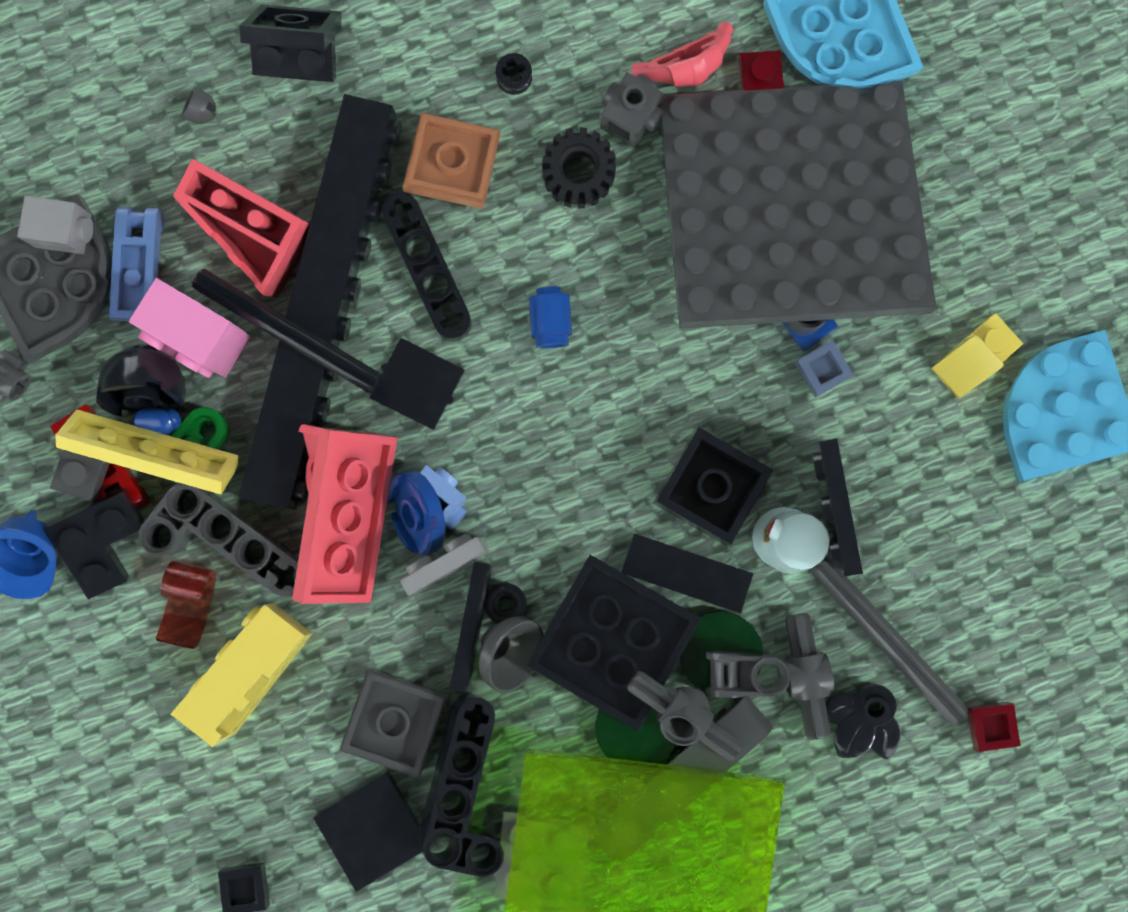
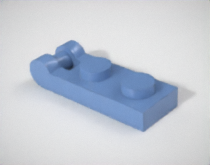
[109,207,164,321]

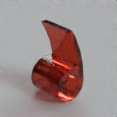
[156,561,216,649]

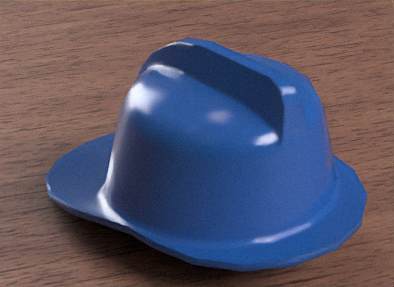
[0,510,57,599]

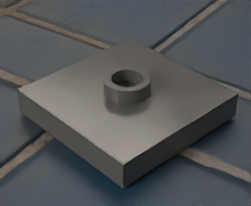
[339,668,449,778]

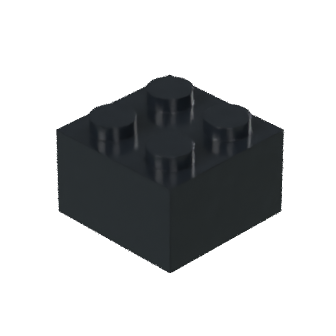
[652,427,773,545]

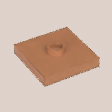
[403,112,501,209]

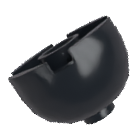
[96,345,186,417]

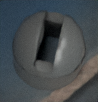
[181,86,216,124]

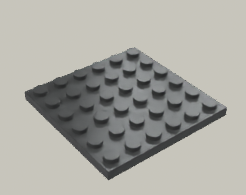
[660,80,936,329]

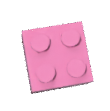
[128,278,251,379]

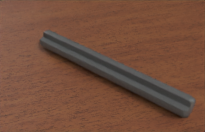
[811,558,969,725]

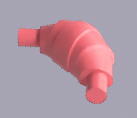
[632,22,734,88]

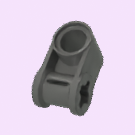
[705,651,790,698]

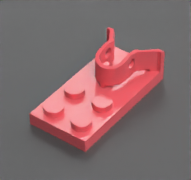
[292,424,398,604]

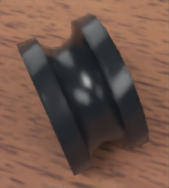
[496,53,532,95]

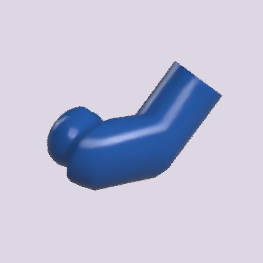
[130,407,181,435]

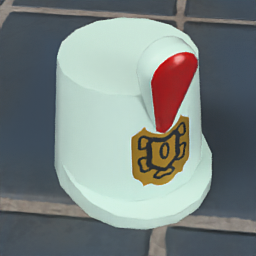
[752,507,829,574]

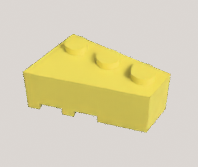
[171,603,313,747]

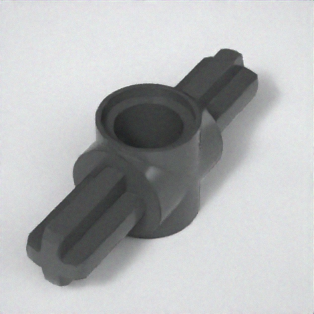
[783,613,834,740]
[628,671,743,761]

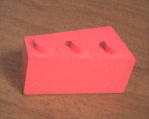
[173,159,310,298]

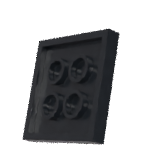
[812,438,863,576]
[526,554,701,731]

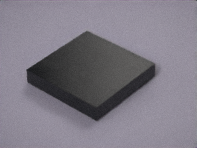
[313,770,431,892]

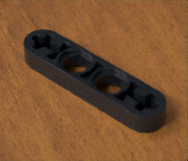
[382,192,472,342]

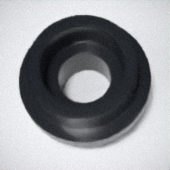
[485,583,527,624]

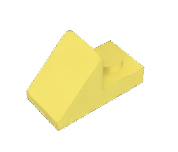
[931,313,1024,399]

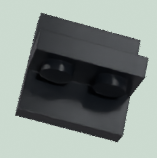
[239,4,342,82]

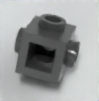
[600,72,664,148]

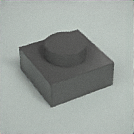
[50,450,110,502]

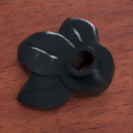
[826,684,901,759]

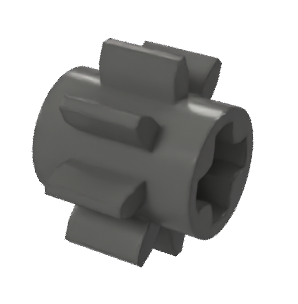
[0,349,31,403]

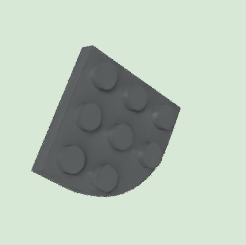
[0,194,112,363]

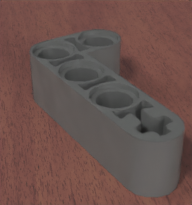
[138,483,299,597]

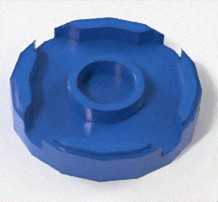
[388,471,445,556]

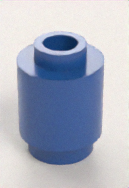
[529,286,572,348]

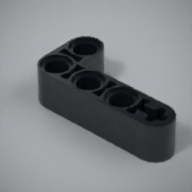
[417,694,504,877]

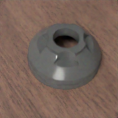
[478,616,543,693]

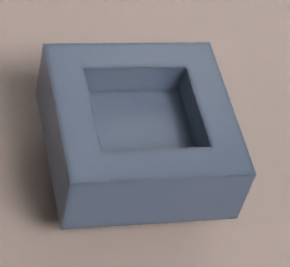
[794,340,854,398]

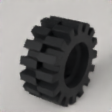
[542,127,616,209]

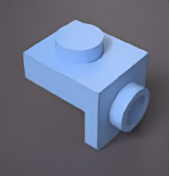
[420,465,467,531]

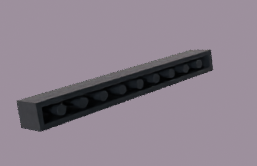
[238,94,402,510]

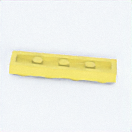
[55,409,238,494]

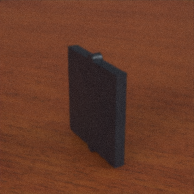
[370,338,465,430]

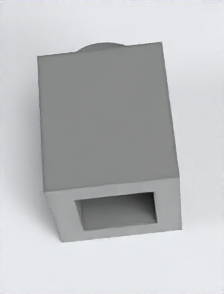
[17,196,93,255]

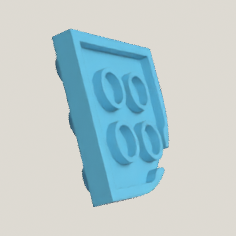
[763,0,923,89]
[1003,330,1128,482]

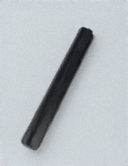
[192,269,381,393]

